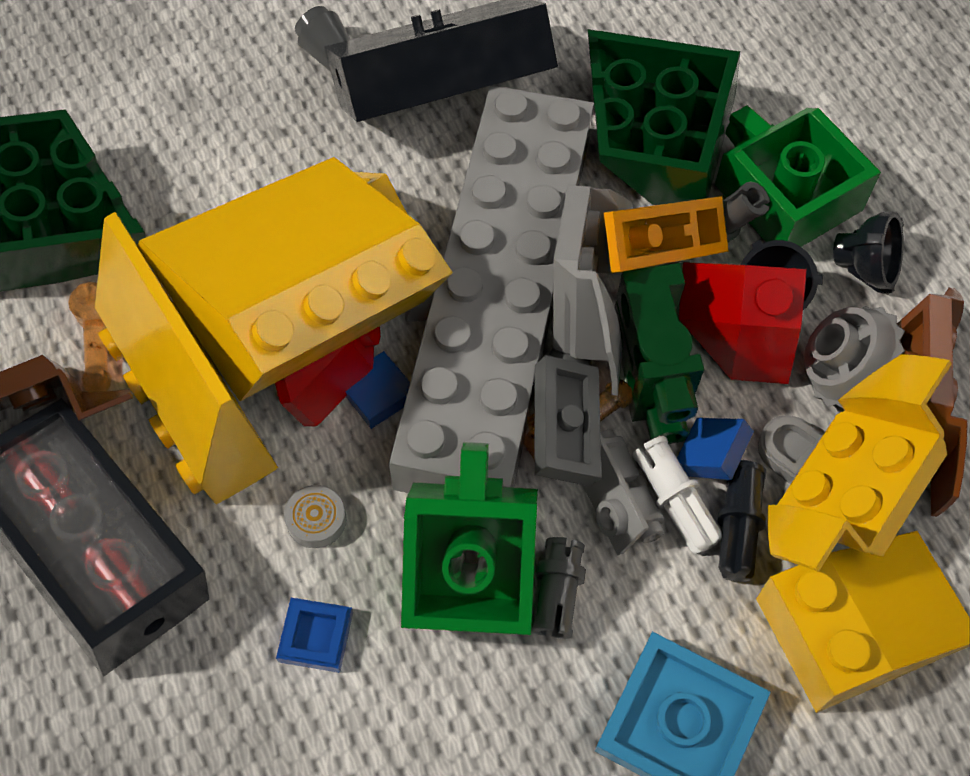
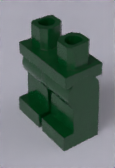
[614,263,705,444]

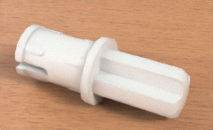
[632,436,722,554]

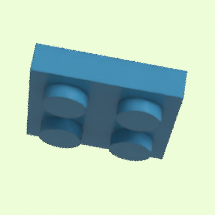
[595,631,771,776]

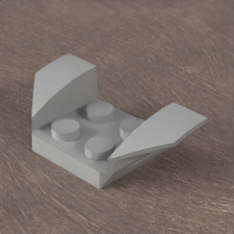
[553,185,633,396]

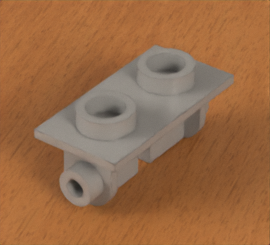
[583,429,665,556]

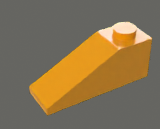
[604,196,729,273]

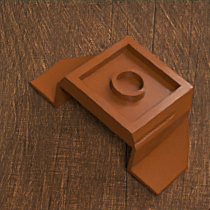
[897,287,968,517]

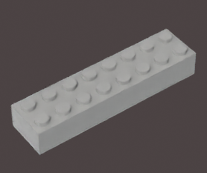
[389,85,594,493]

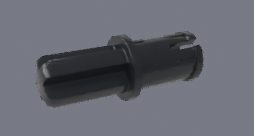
[717,460,766,582]

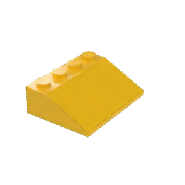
[137,157,453,402]
[95,212,279,505]

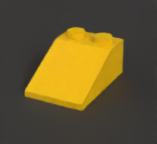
[756,531,970,713]

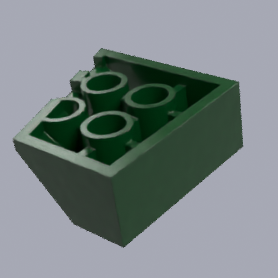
[588,29,740,205]
[0,109,146,292]

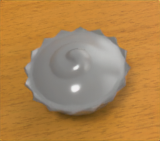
[804,306,905,408]

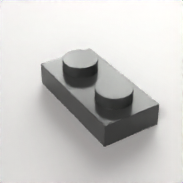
[535,355,601,486]

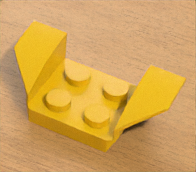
[768,354,952,572]

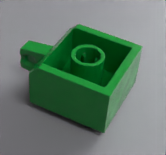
[715,105,881,247]
[401,442,538,635]

